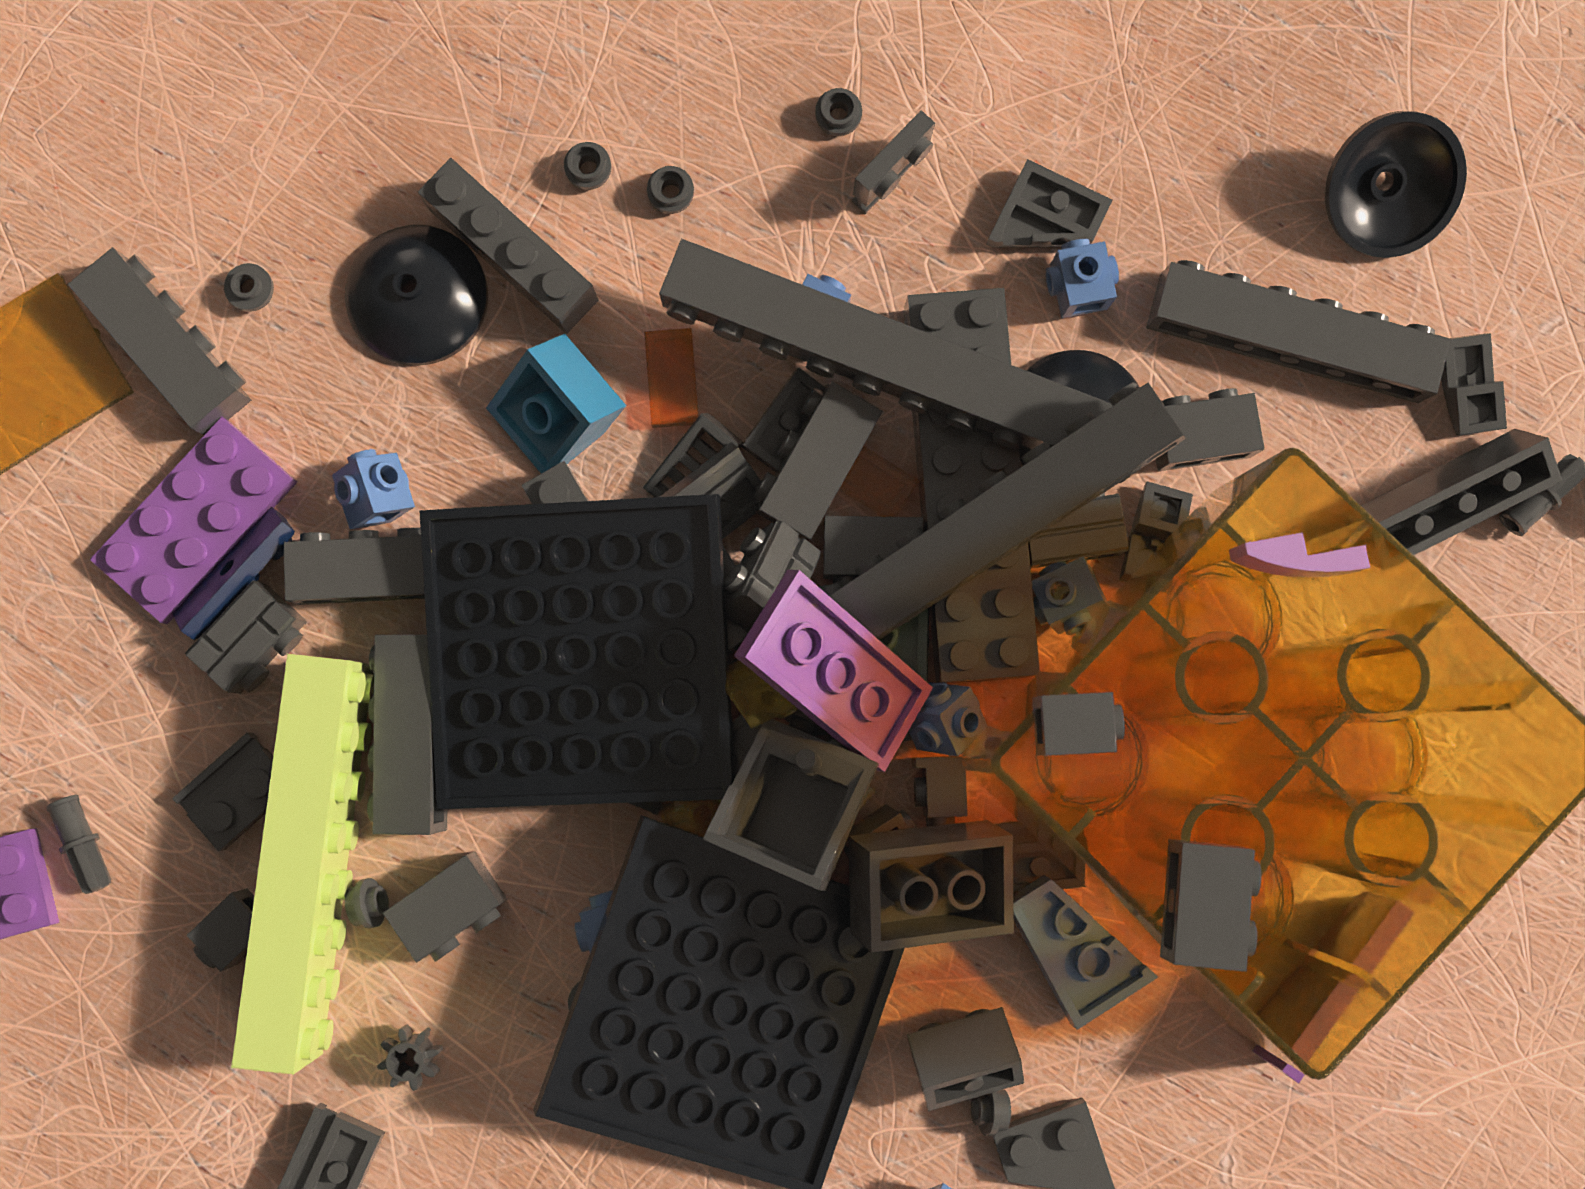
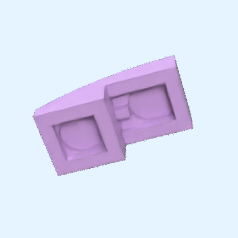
[1229,532,1370,578]

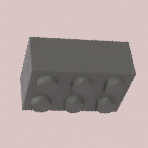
[848,820,1014,953]

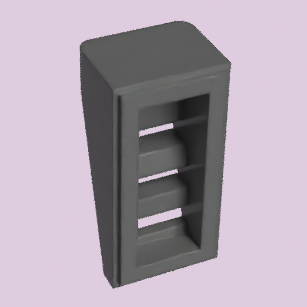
[643,413,743,497]

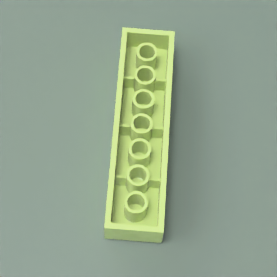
[231,654,374,1075]

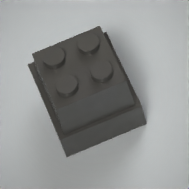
[703,716,879,891]

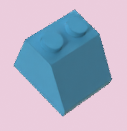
[486,334,626,474]

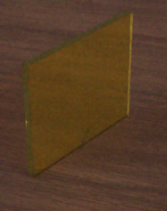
[0,273,134,475]

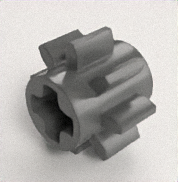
[377,1024,443,1091]

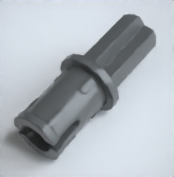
[1499,454,1585,536]
[46,795,112,894]

